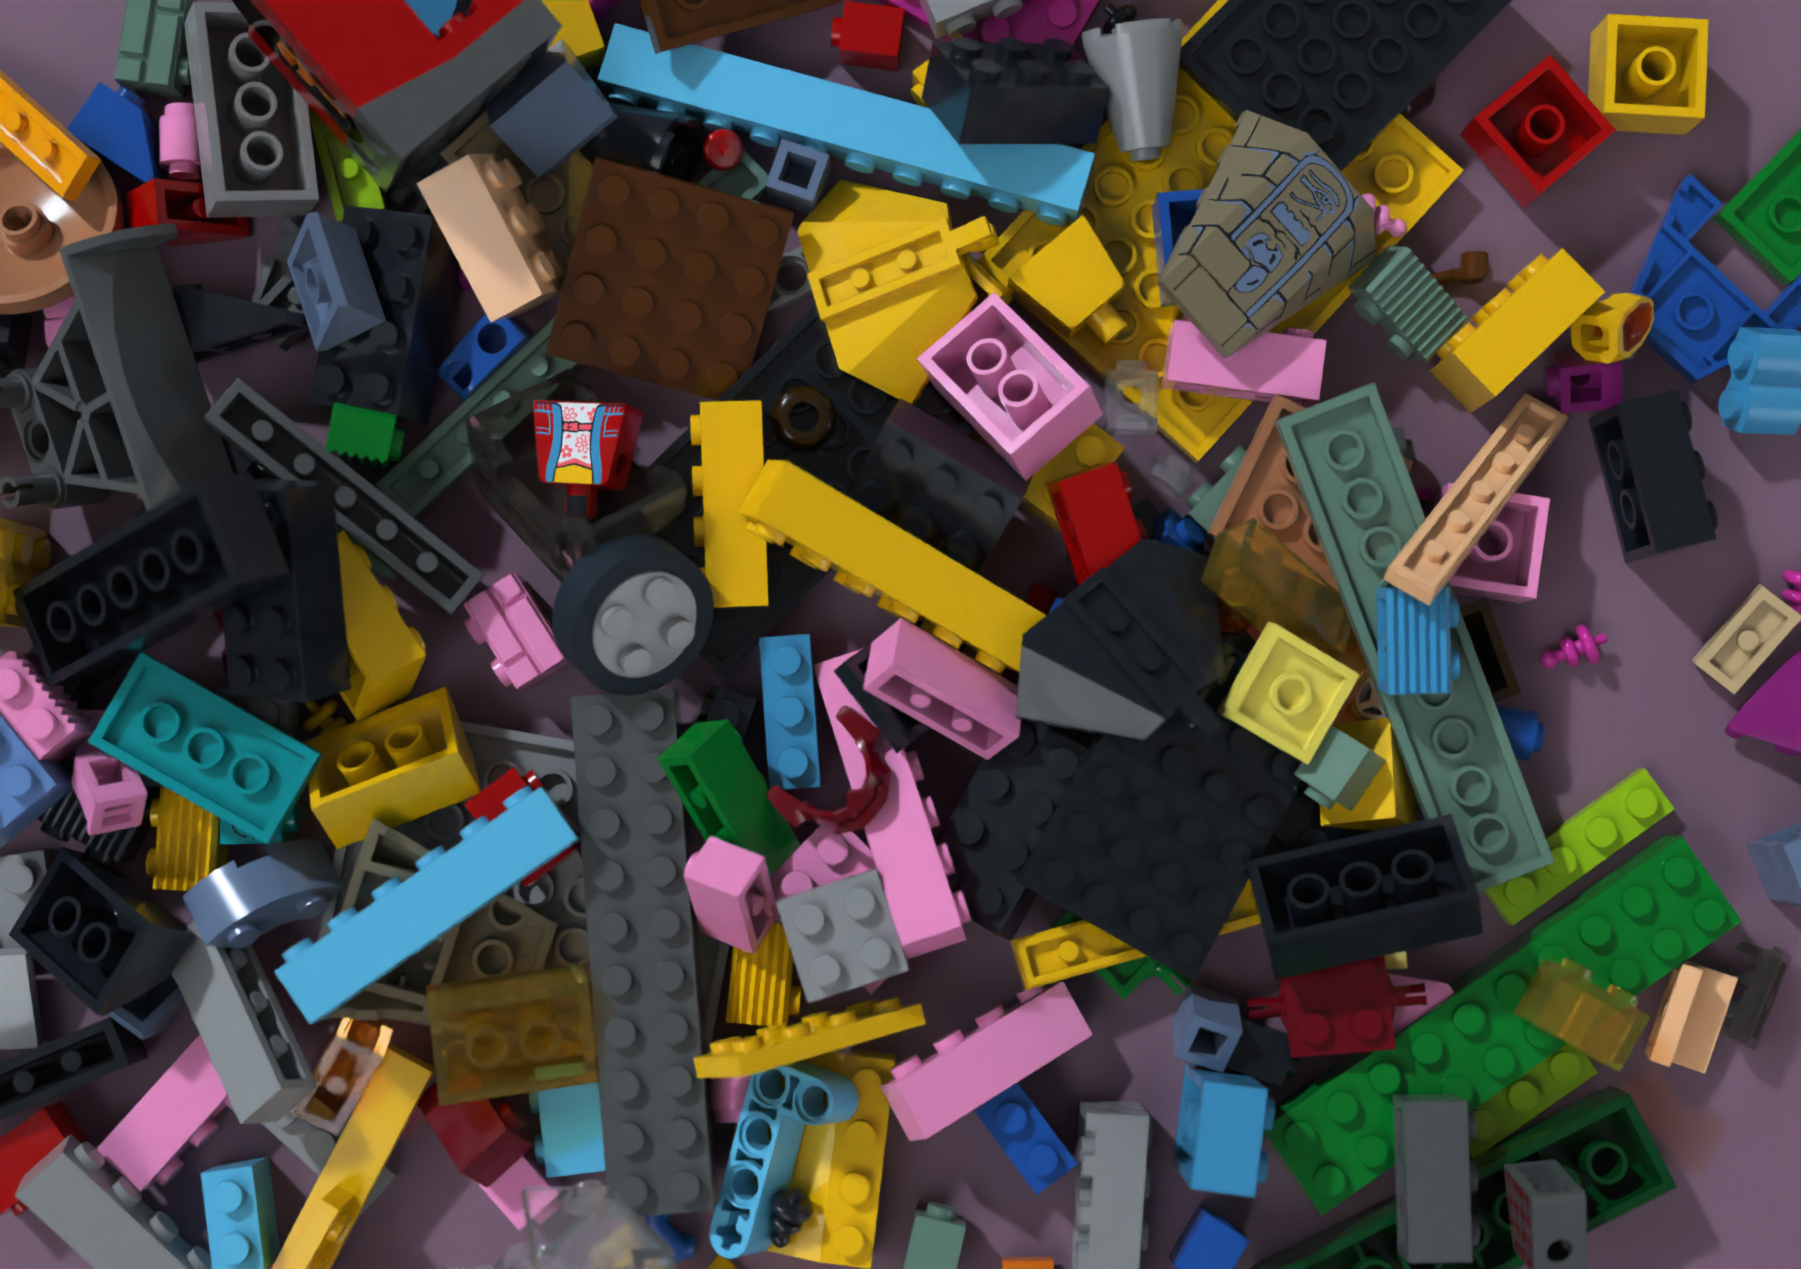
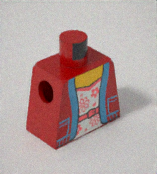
[533,400,643,519]

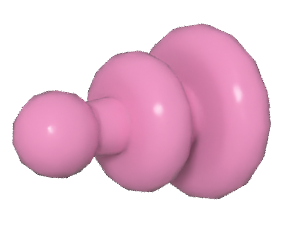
[1362,193,1407,238]

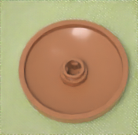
[0,142,124,314]

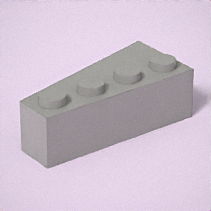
[1072,1099,1153,1269]

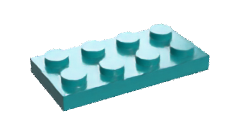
[88,652,324,845]

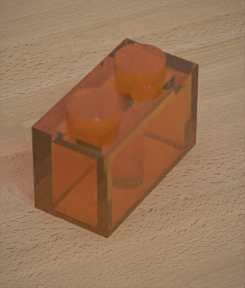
[291,1018,394,1136]

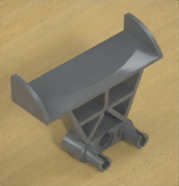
[0,224,234,511]

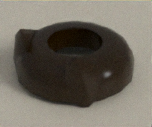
[771,386,837,451]

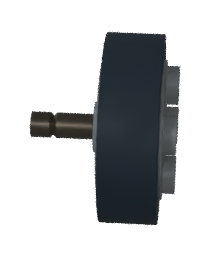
[552,534,714,696]

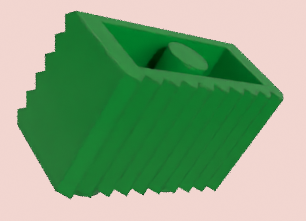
[325,402,405,473]

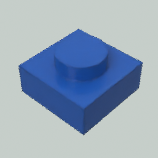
[1153,507,1204,554]

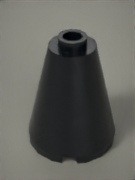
[576,102,704,182]

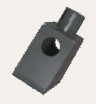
[1504,1159,1587,1269]

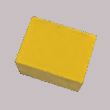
[1320,717,1417,831]

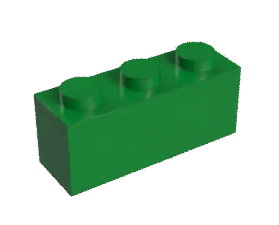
[657,720,800,877]

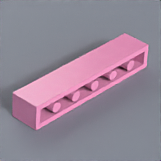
[813,649,971,959]

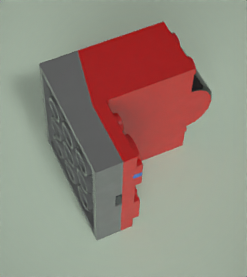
[232,0,562,193]

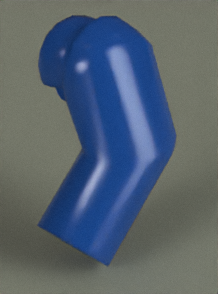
[644,1214,696,1263]

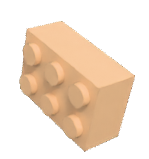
[416,153,568,322]

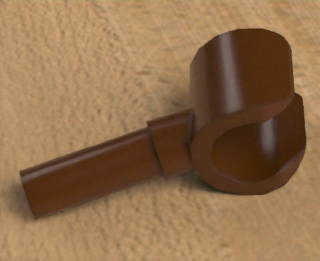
[1431,251,1489,285]

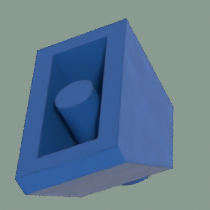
[67,82,168,184]

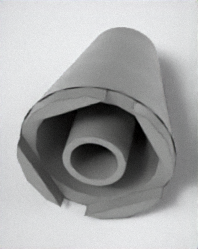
[1082,18,1183,162]

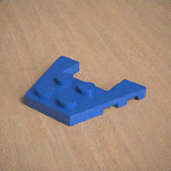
[1629,174,1801,384]

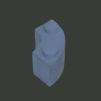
[183,839,344,949]

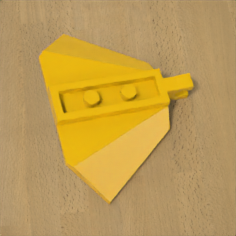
[797,180,1000,406]

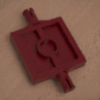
[1247,956,1427,1058]

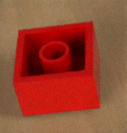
[1460,55,1616,209]

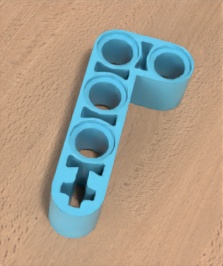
[709,1060,859,1259]

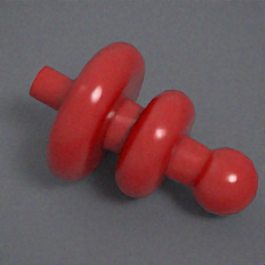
[702,129,744,171]

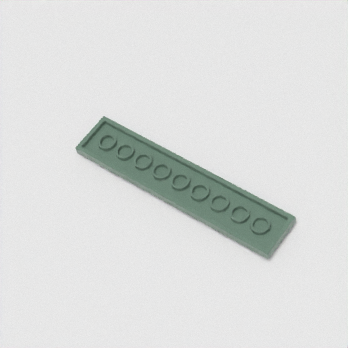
[1274,382,1554,892]

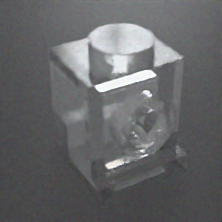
[1103,360,1158,436]

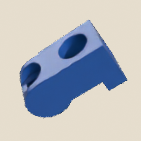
[437,314,532,401]

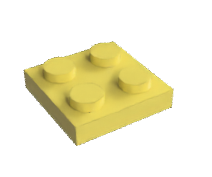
[1217,622,1360,765]

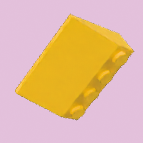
[732,1036,895,1269]

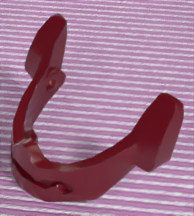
[766,705,891,835]

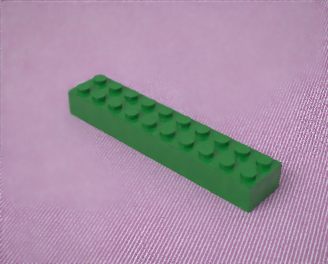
[1263,835,1742,1216]

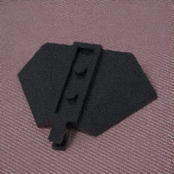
[1016,539,1224,744]

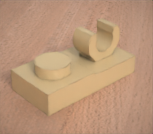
[1692,583,1801,695]

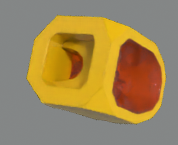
[1571,293,1654,364]

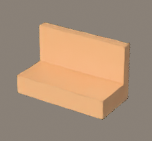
[1644,960,1738,1074]

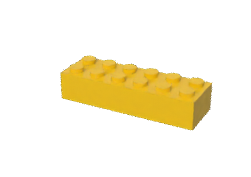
[737,460,1046,674]

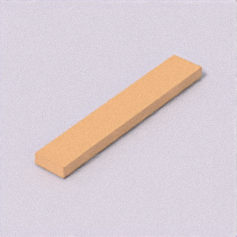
[1383,393,1569,606]

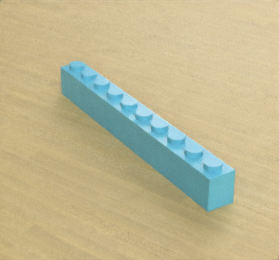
[597,23,1095,226]

